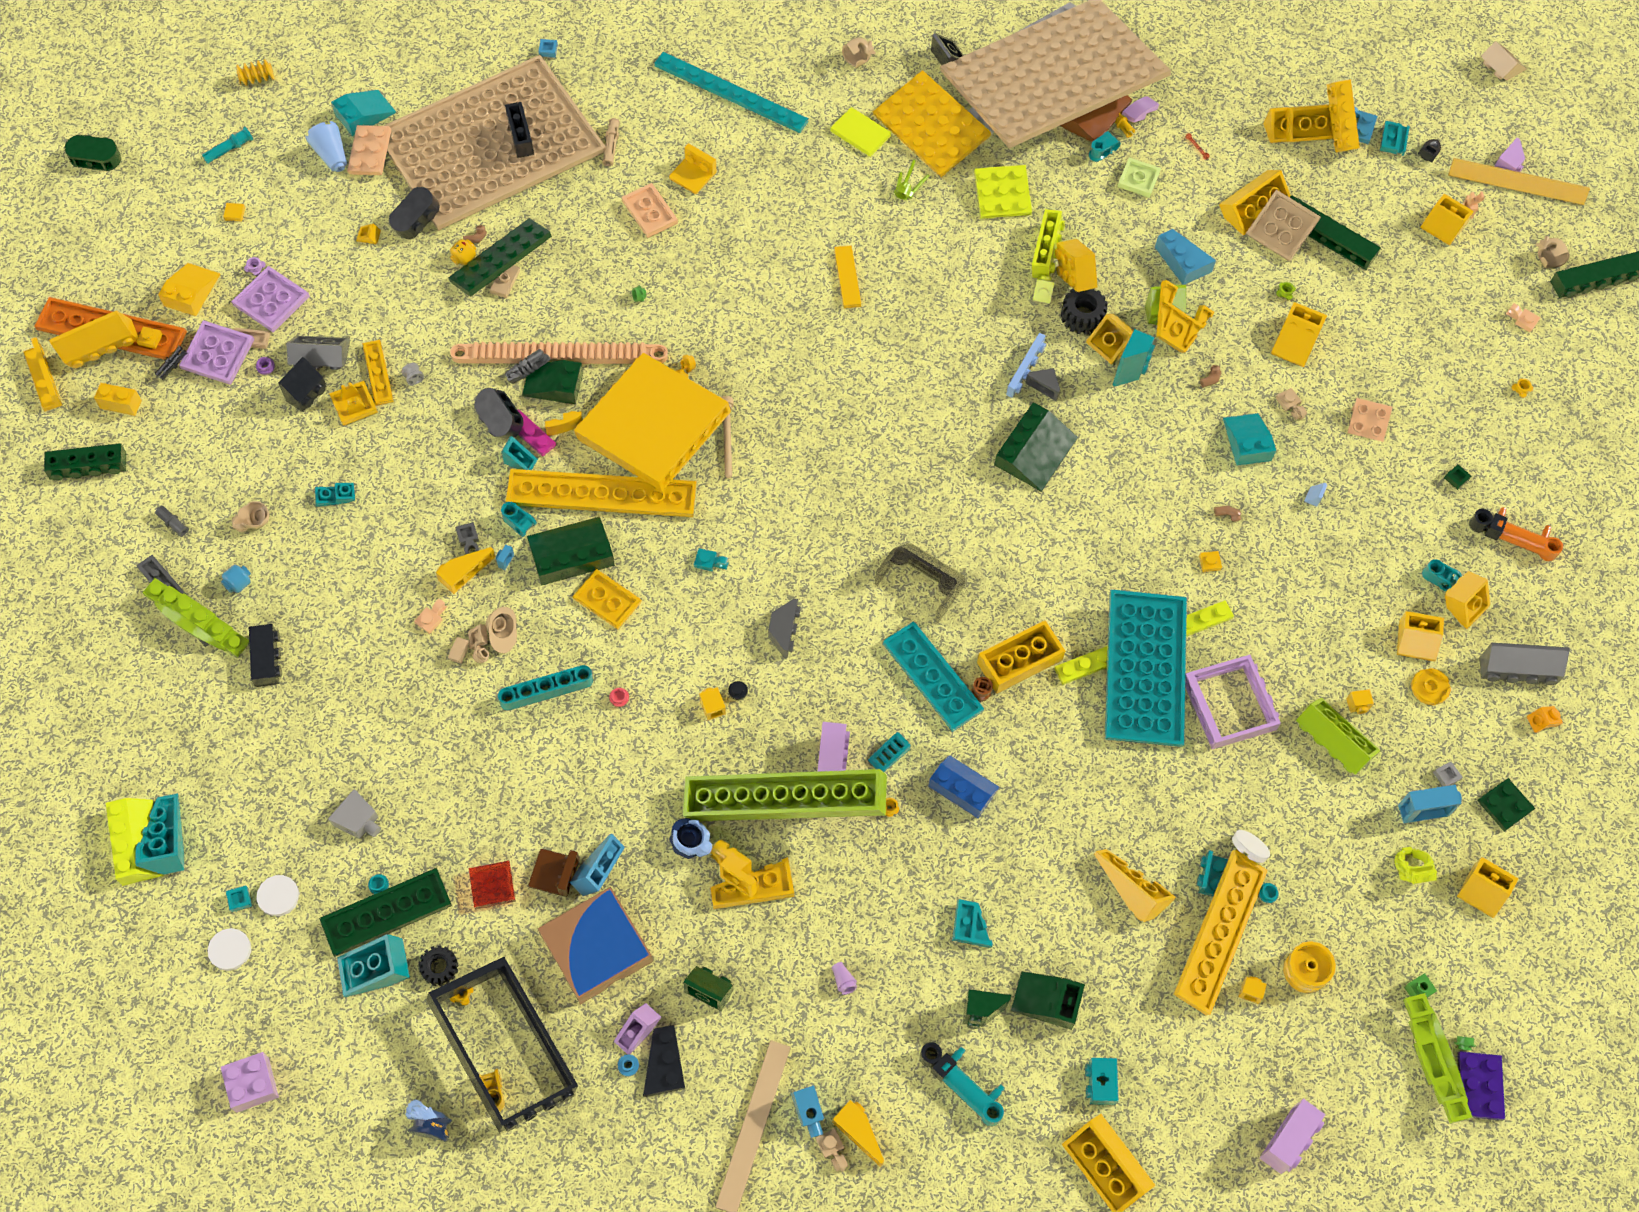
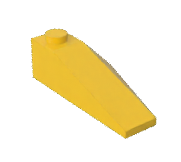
[1094,849,1176,922]

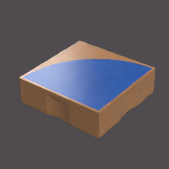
[538,887,653,1005]

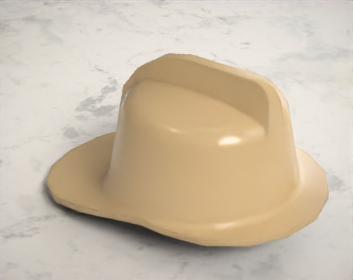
[485,607,517,653]

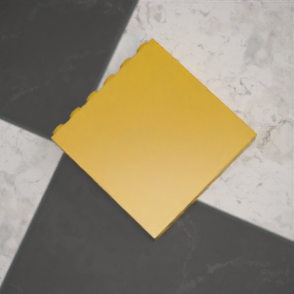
[574,353,731,491]

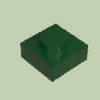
[1444,464,1472,490]

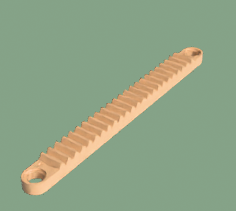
[450,342,668,364]

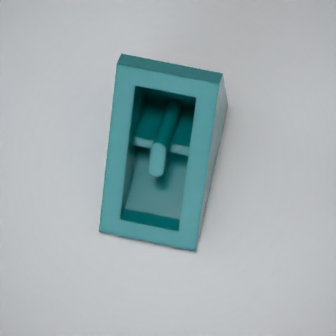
[501,436,538,470]

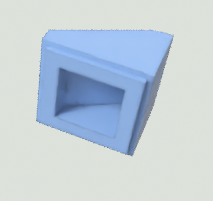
[1304,483,1327,506]

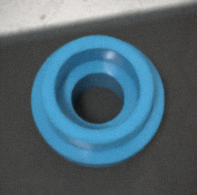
[618,1054,639,1076]

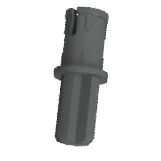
[155,505,189,537]

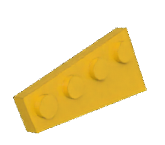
[710,857,795,909]

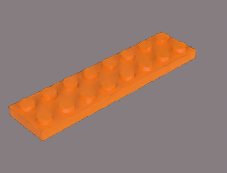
[35,297,187,360]

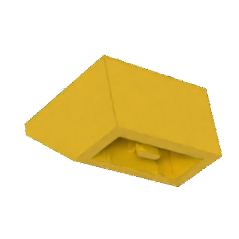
[1420,194,1474,246]
[1397,611,1444,662]
[1457,857,1519,918]

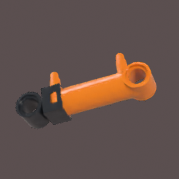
[1469,507,1563,561]

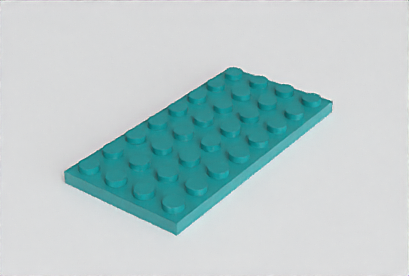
[1105,589,1187,747]

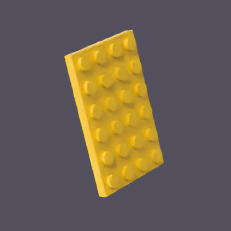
[873,70,991,177]

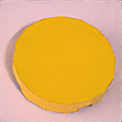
[1411,668,1451,705]

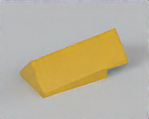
[1263,104,1334,143]

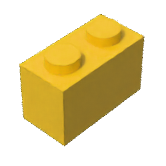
[94,382,142,416]

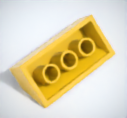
[1219,170,1291,235]
[49,310,138,368]
[1062,1114,1156,1212]

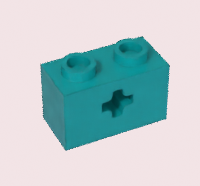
[1085,1057,1119,1105]

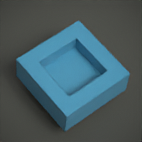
[539,39,558,58]
[496,545,514,570]

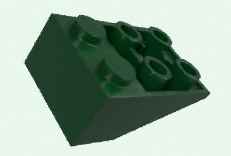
[1011,971,1085,1030]

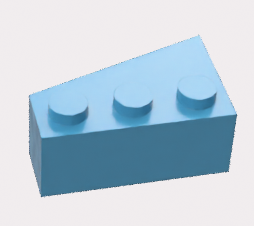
[1155,229,1216,285]

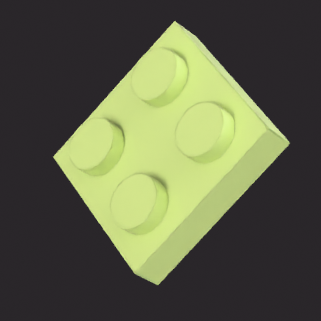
[1117,158,1161,198]

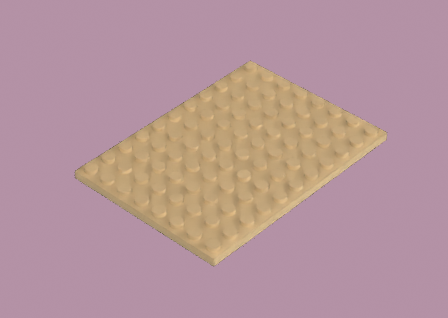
[940,0,1171,148]
[384,55,606,231]

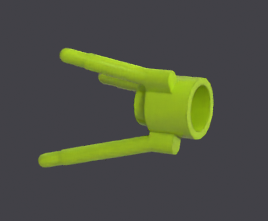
[894,160,929,200]

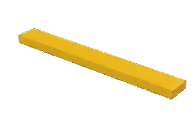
[1448,158,1590,205]

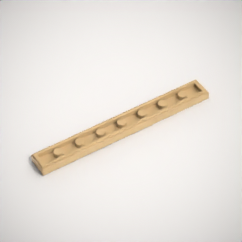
[716,1040,791,1212]

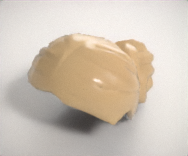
[232,501,270,532]

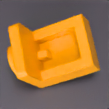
[1527,706,1563,733]

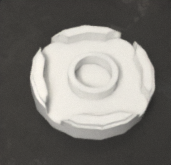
[1232,830,1270,863]
[257,875,300,916]
[208,928,251,971]

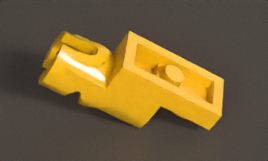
[710,839,757,898]

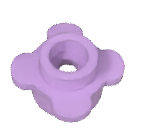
[244,257,266,276]

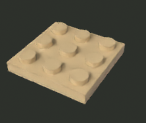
[1246,190,1321,262]

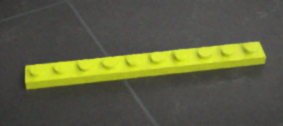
[1054,600,1234,685]

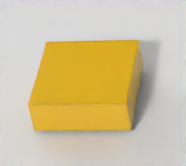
[223,203,245,222]

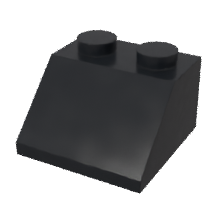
[278,357,327,412]

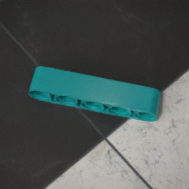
[498,665,593,711]

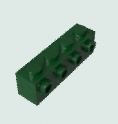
[44,443,126,481]

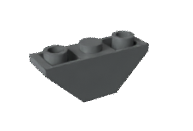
[768,598,801,658]

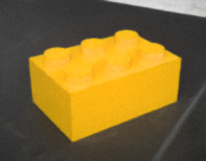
[1055,239,1098,292]

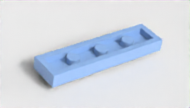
[1006,333,1046,398]

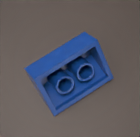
[928,755,1000,819]

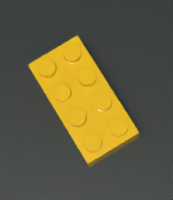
[977,620,1066,694]

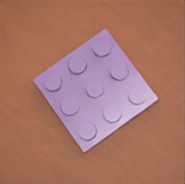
[231,266,310,332]
[179,320,254,385]

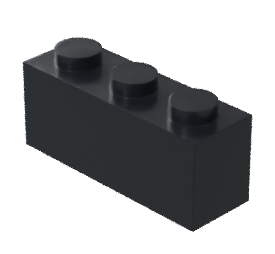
[505,102,534,158]
[249,624,282,687]

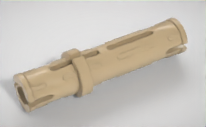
[602,118,620,166]

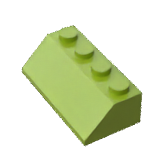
[1296,697,1380,775]

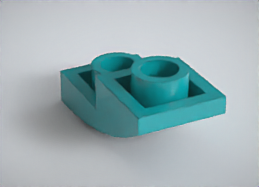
[315,483,355,507]

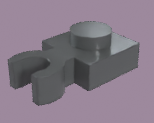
[455,522,479,554]

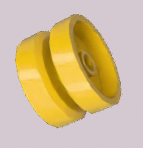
[1283,941,1336,994]

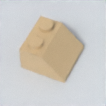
[1481,41,1527,80]

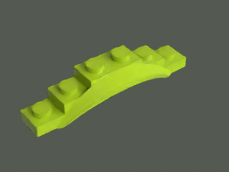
[142,578,249,658]
[1403,993,1472,1124]

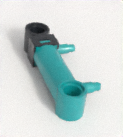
[920,1042,1005,1126]

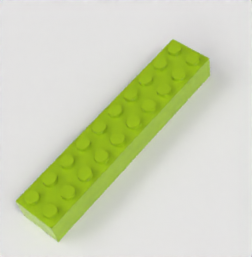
[683,769,887,821]

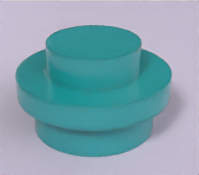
[368,874,389,894]
[1258,883,1279,903]

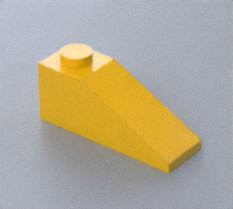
[435,547,496,594]
[832,1100,884,1167]

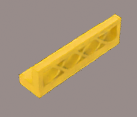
[23,337,63,412]

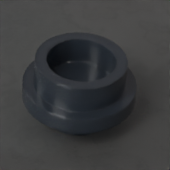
[728,681,748,700]

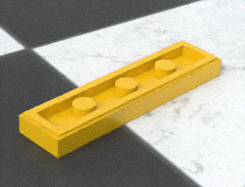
[834,245,861,308]
[362,339,394,406]

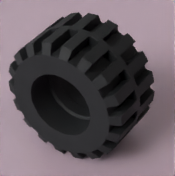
[1060,288,1108,335]

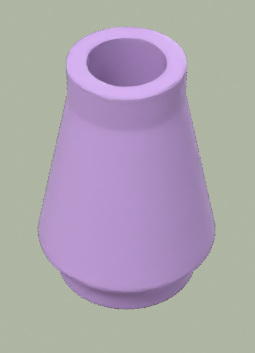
[832,962,857,995]

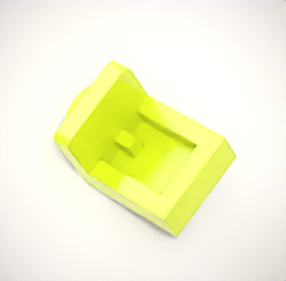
[1033,275,1055,304]

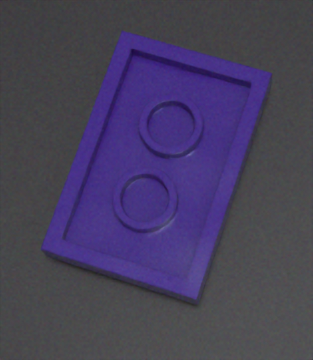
[1458,1051,1505,1121]

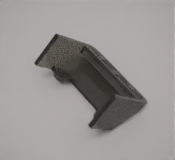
[875,543,966,623]

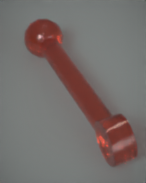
[1185,133,1210,160]

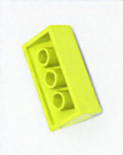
[105,798,164,886]

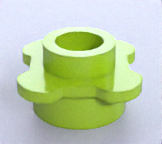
[1276,282,1296,300]

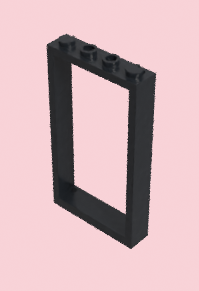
[426,957,578,1133]

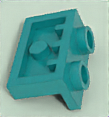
[1196,850,1228,897]

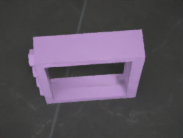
[1185,655,1281,749]

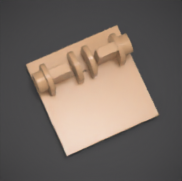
[1348,398,1392,442]

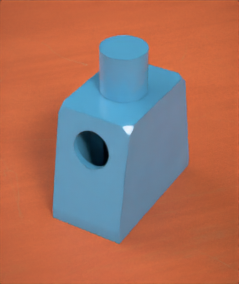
[791,1085,824,1138]

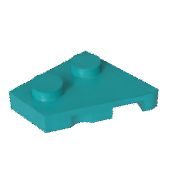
[952,899,993,948]

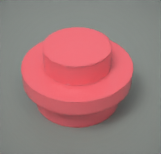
[609,688,629,707]

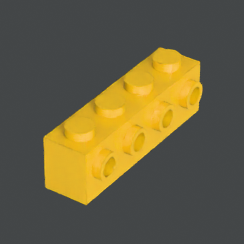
[1327,79,1360,153]

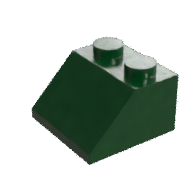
[683,966,733,1012]
[962,989,1011,1029]

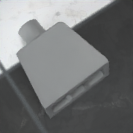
[328,789,381,839]

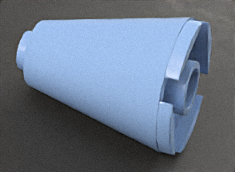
[305,121,347,172]

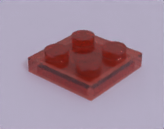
[469,861,516,909]

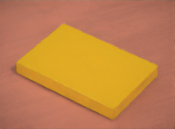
[572,569,642,629]

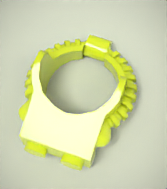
[1394,846,1437,884]

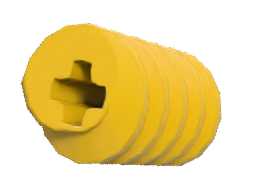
[236,59,275,85]

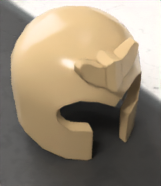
[842,37,876,68]
[1536,236,1570,268]

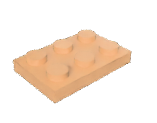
[347,125,391,175]
[622,183,678,238]

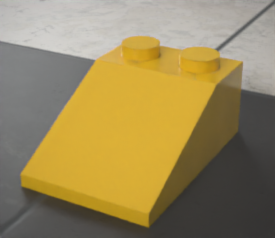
[158,263,221,316]

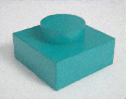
[226,885,252,913]

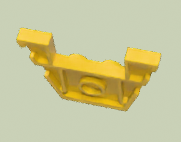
[1156,280,1215,353]

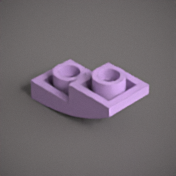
[1122,96,1159,122]

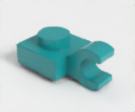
[694,548,729,571]

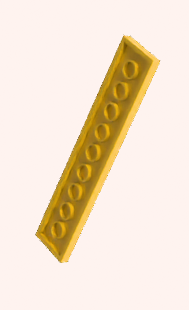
[506,469,697,517]

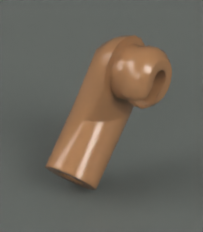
[463,225,487,244]
[1200,365,1221,388]
[1214,506,1241,522]

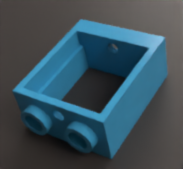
[1398,785,1462,823]

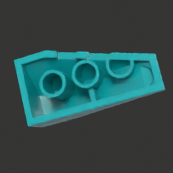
[135,793,184,875]

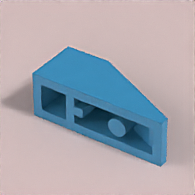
[570,834,625,896]

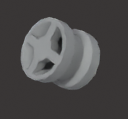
[401,363,424,386]

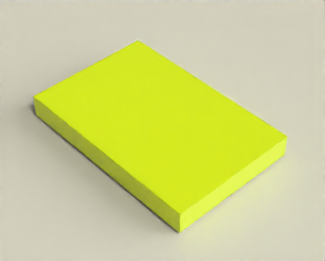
[830,107,891,157]

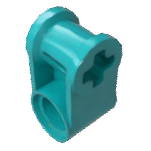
[1088,131,1121,162]
[501,502,537,537]
[1422,559,1462,592]

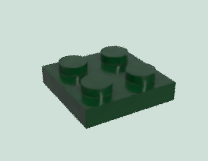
[1477,778,1536,832]

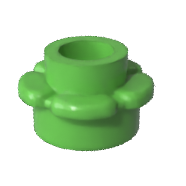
[632,285,647,302]
[1454,1036,1476,1051]

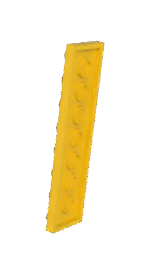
[1173,850,1268,1015]

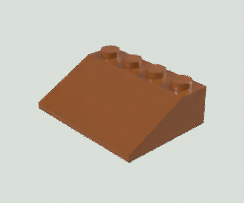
[1060,95,1132,142]

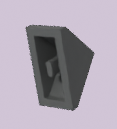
[1025,368,1060,401]

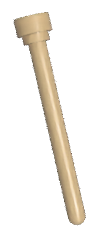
[721,396,734,478]

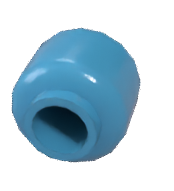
[221,565,251,593]

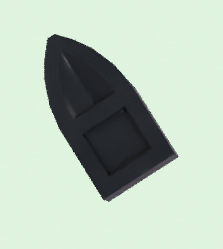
[1418,139,1441,163]

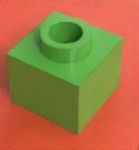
[1404,973,1437,998]

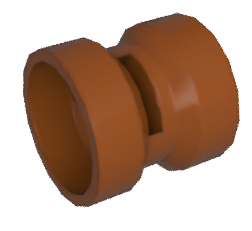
[972,677,993,702]

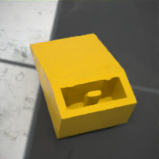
[1271,302,1327,367]

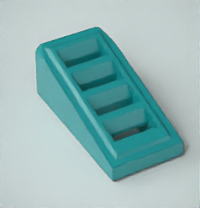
[868,732,911,772]

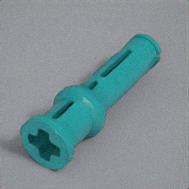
[201,126,254,164]

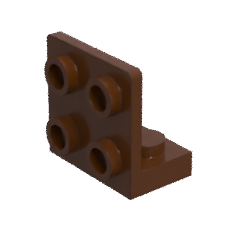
[528,849,580,897]

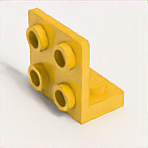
[669,143,717,194]

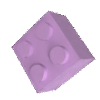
[221,1052,279,1113]

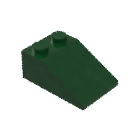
[522,360,583,404]

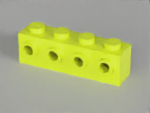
[1032,209,1065,278]

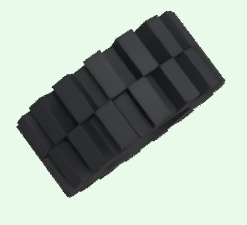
[418,945,459,986]

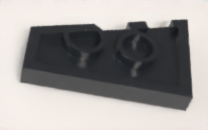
[643,1025,685,1097]

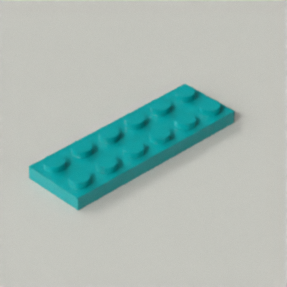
[883,621,984,732]

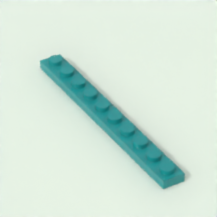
[654,52,808,133]

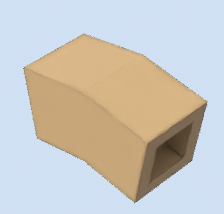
[448,637,469,664]

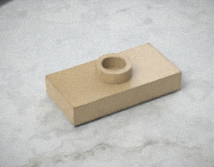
[490,265,520,298]

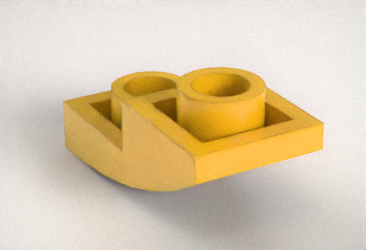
[545,411,583,436]

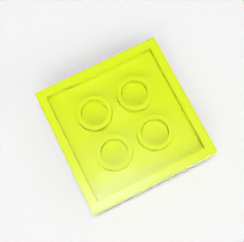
[974,165,1032,219]

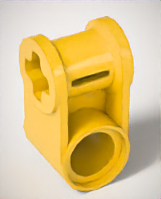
[479,1068,505,1112]

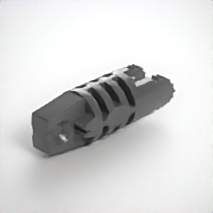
[505,349,550,384]

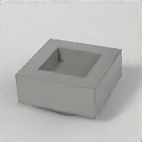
[1433,761,1463,786]

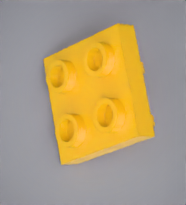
[329,380,378,426]

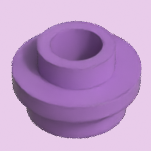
[256,357,275,375]

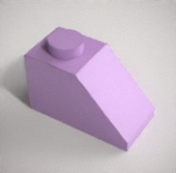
[1494,138,1525,172]
[614,1003,661,1054]

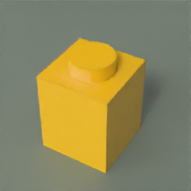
[699,687,726,721]

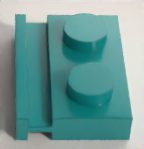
[1379,121,1410,156]

